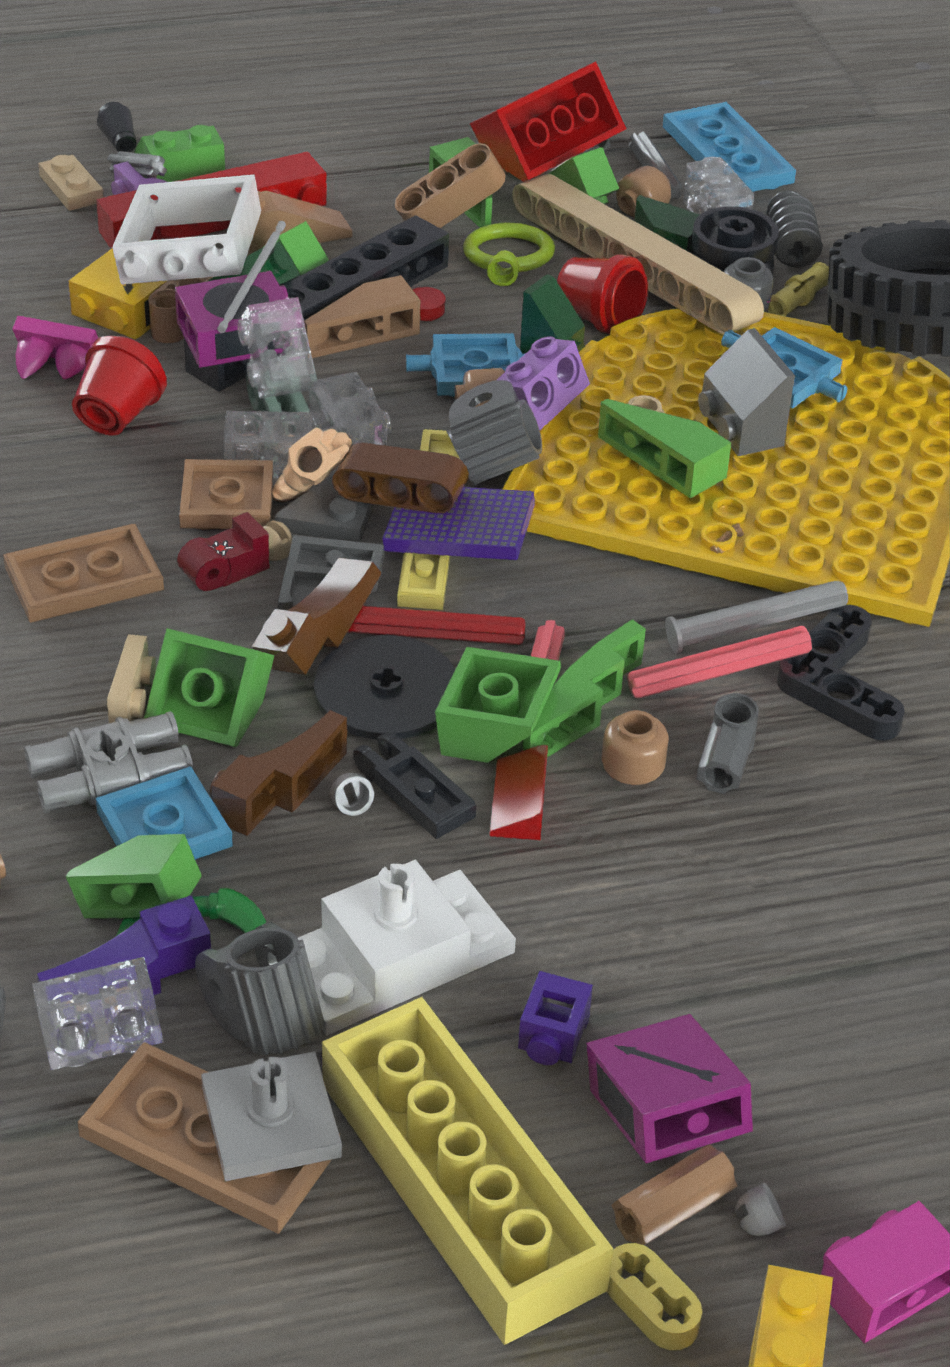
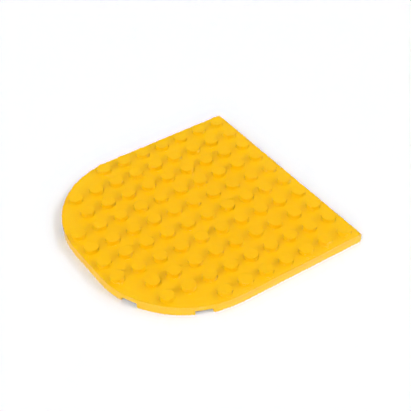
[503,309,950,627]

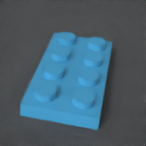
[662,102,796,196]

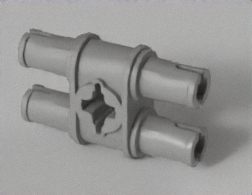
[24,711,193,813]

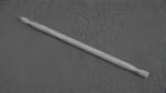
[217,221,286,333]

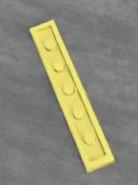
[397,429,460,610]

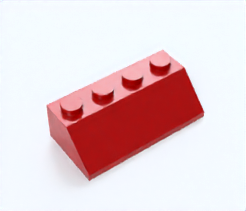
[470,61,626,182]

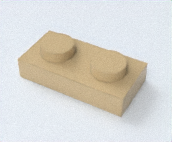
[38,155,103,211]
[107,634,156,723]

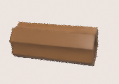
[611,1144,738,1246]

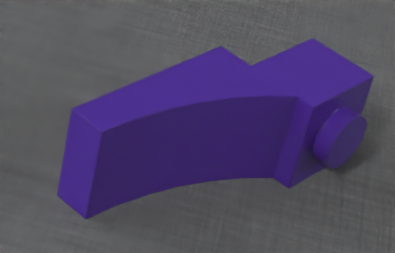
[37,895,211,1027]

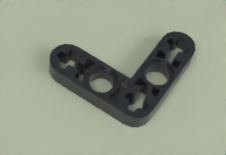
[777,605,905,741]

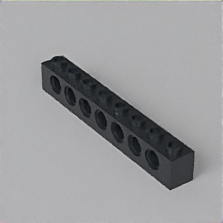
[184,215,449,392]

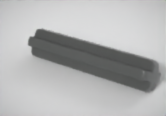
[629,132,682,199]
[107,151,167,178]

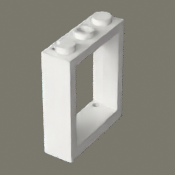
[112,175,261,284]

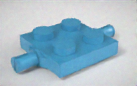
[721,327,848,409]
[406,333,525,397]

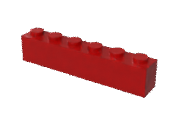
[96,151,327,249]

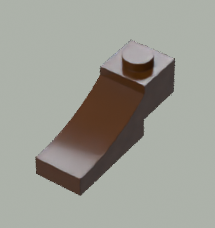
[252,558,382,675]
[210,710,347,836]

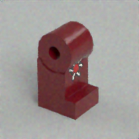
[177,512,270,591]

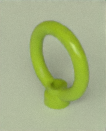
[463,223,555,286]

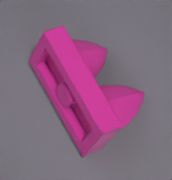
[12,315,98,380]

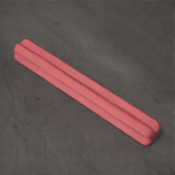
[627,626,812,699]

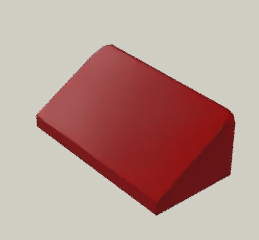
[490,745,548,841]

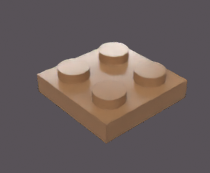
[179,459,273,530]

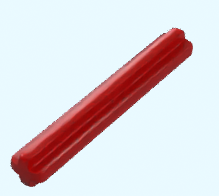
[348,606,526,645]

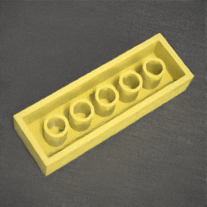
[322,997,613,1345]

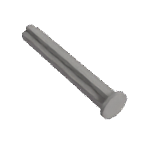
[665,581,848,654]

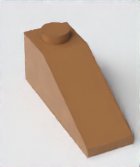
[247,191,352,256]
[304,275,420,359]

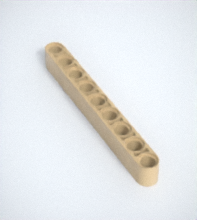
[512,174,764,335]

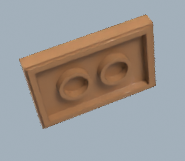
[3,524,164,623]

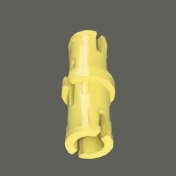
[768,262,829,316]

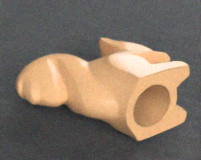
[272,427,352,502]

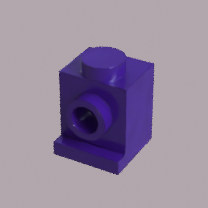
[518,971,593,1065]

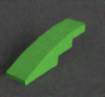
[523,619,646,757]

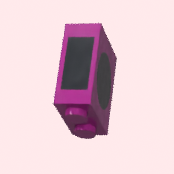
[175,271,302,368]
[586,1014,753,1163]

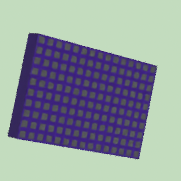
[383,487,535,560]

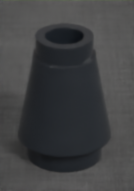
[97,102,137,152]

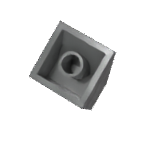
[698,328,795,456]

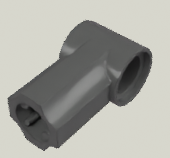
[697,693,759,794]

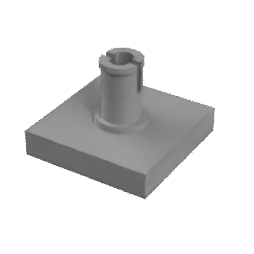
[201,1051,342,1182]

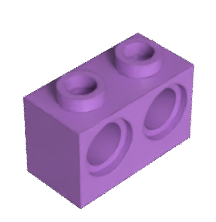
[497,337,590,430]

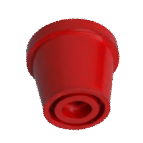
[557,254,648,335]
[72,336,167,436]

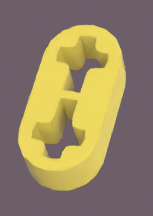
[607,1243,702,1350]

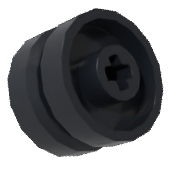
[690,206,779,274]

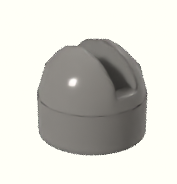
[330,773,374,816]
[735,1183,786,1236]

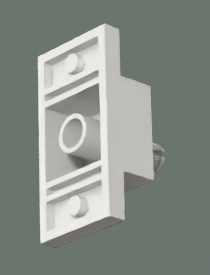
[298,859,516,1036]

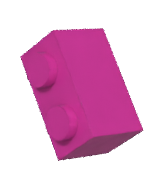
[821,1201,950,1344]

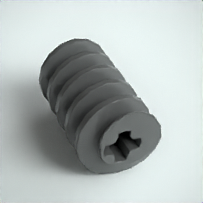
[766,190,823,268]

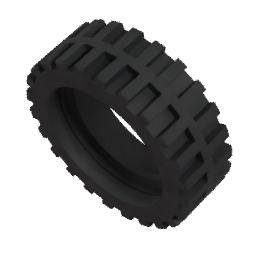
[827,220,950,357]

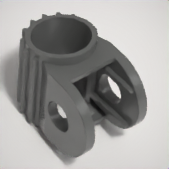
[446,380,542,485]
[195,922,325,1055]

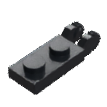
[352,731,477,839]

